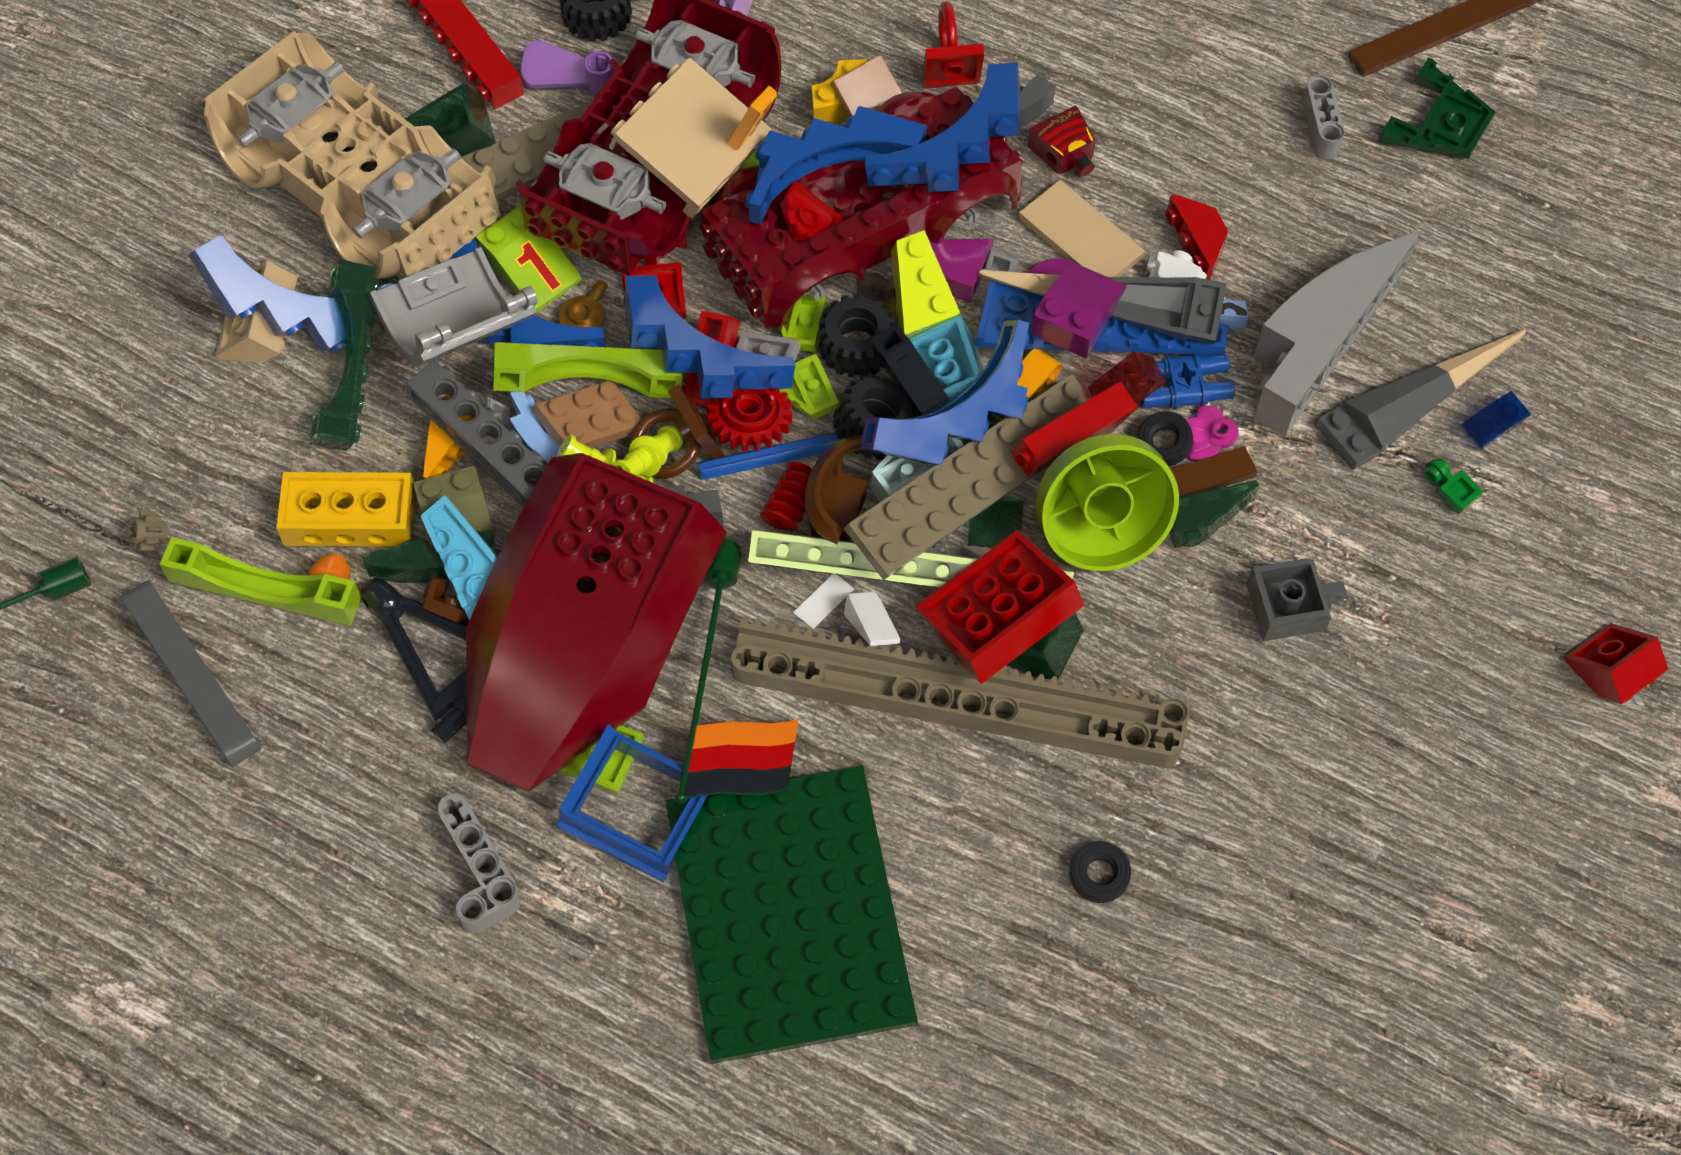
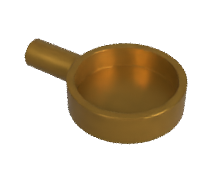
[559,280,608,328]

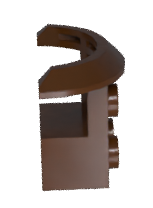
[805,435,868,544]

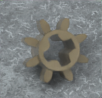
[127,511,168,552]

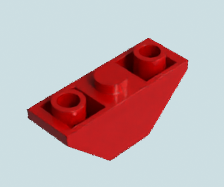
[1165,194,1229,280]

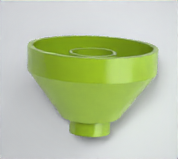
[1036,434,1179,571]

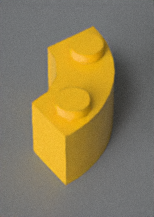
[812,59,867,124]

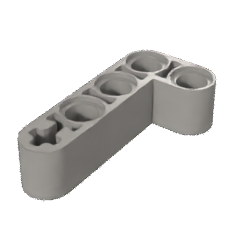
[438,794,521,933]

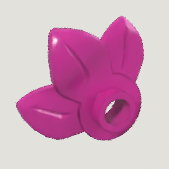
[1186,406,1239,461]

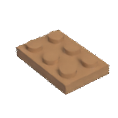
[533,381,642,448]

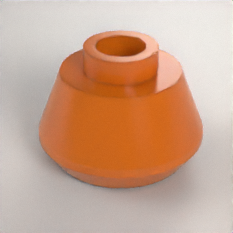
[308,553,351,580]

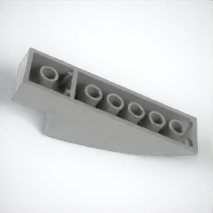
[1253,232,1419,437]

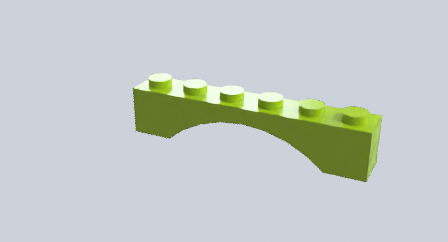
[493,342,683,398]
[159,537,362,626]

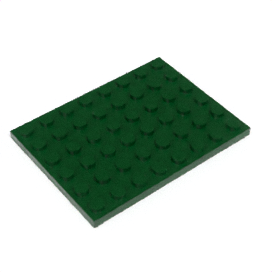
[665,765,918,1064]

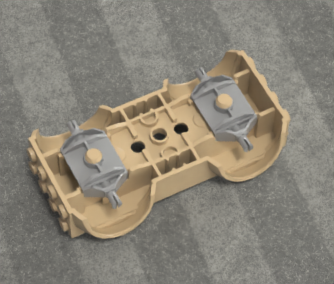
[204,31,501,280]

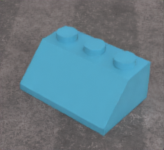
[909,315,984,409]

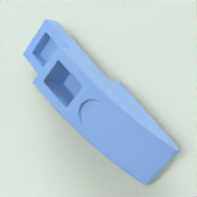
[509,391,560,466]

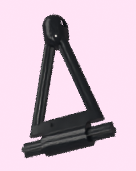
[361,578,468,744]

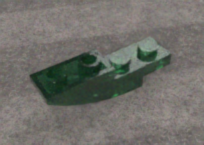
[362,529,497,584]

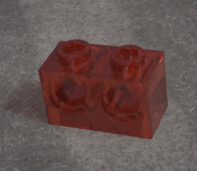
[1088,351,1167,405]

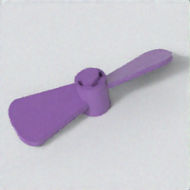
[521,40,613,96]

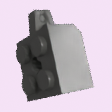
[1246,558,1347,641]

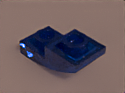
[1461,391,1531,450]

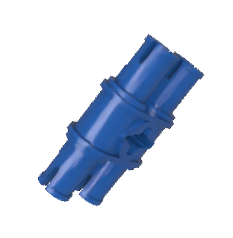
[1135,353,1235,410]

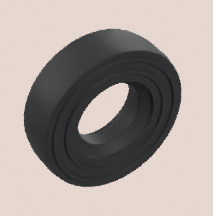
[1137,411,1193,466]
[1069,841,1131,903]

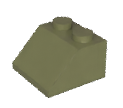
[413,465,495,553]

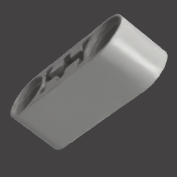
[1302,74,1345,160]

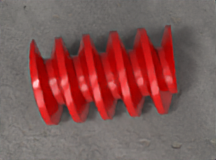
[760,461,812,532]

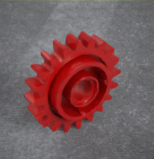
[707,389,793,452]

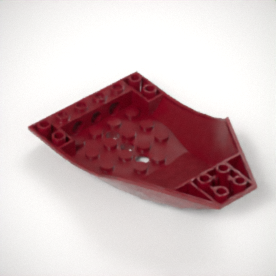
[466,453,727,792]

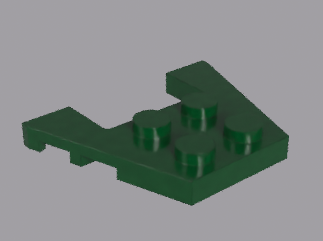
[1378,57,1495,159]

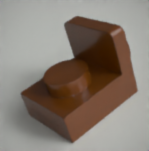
[423,576,469,623]

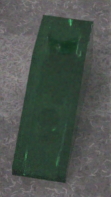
[1169,480,1259,548]

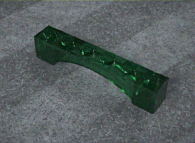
[310,259,379,451]

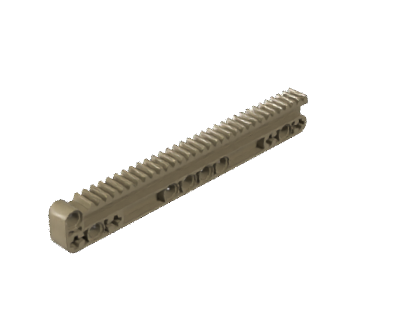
[731,616,1189,768]

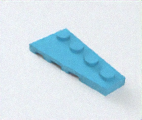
[421,495,498,621]

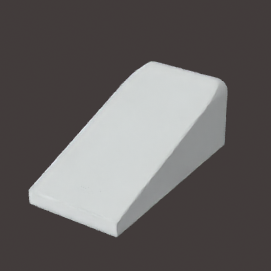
[844,592,900,646]

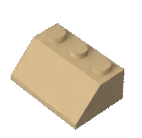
[215,260,298,363]

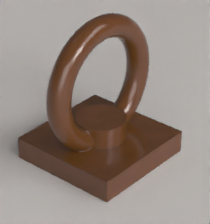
[629,385,725,479]

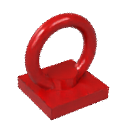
[922,1,985,89]

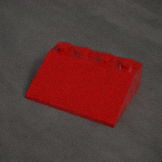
[915,530,1084,684]

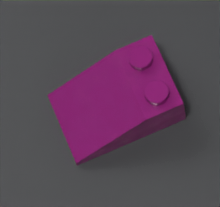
[1031,261,1127,359]

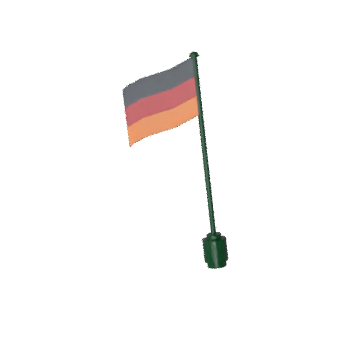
[674,539,799,804]

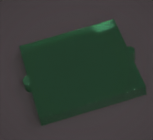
[968,497,1024,549]

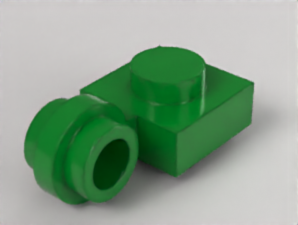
[1424,458,1484,514]

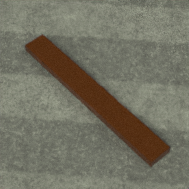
[1348,0,1543,77]

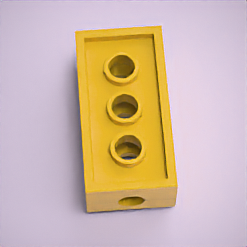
[276,472,416,547]

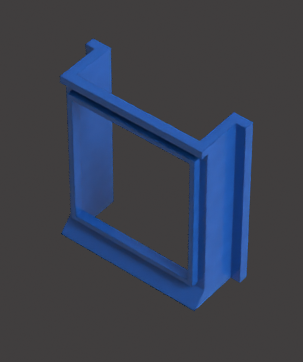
[556,724,708,883]

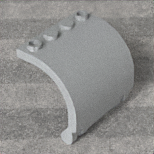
[368,247,538,367]

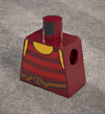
[1027,105,1096,177]

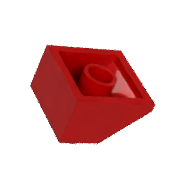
[1565,623,1669,704]

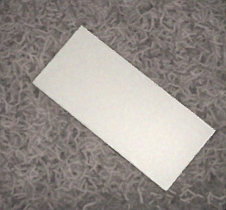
[793,573,854,629]

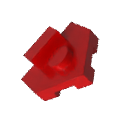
[780,181,843,240]

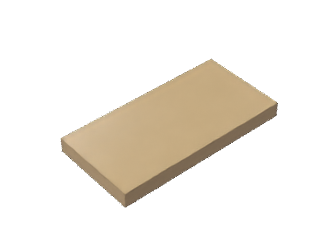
[1018,179,1145,277]

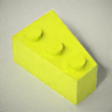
[891,230,960,338]

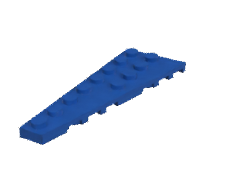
[975,280,1229,355]

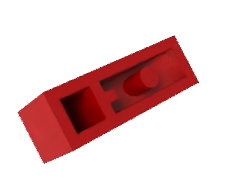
[684,310,741,406]

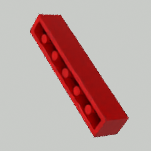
[406,0,524,110]

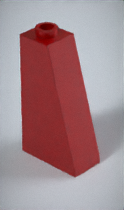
[1011,381,1138,478]

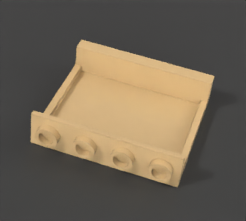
[609,57,772,219]

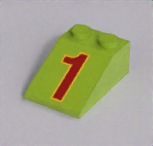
[475,205,582,312]

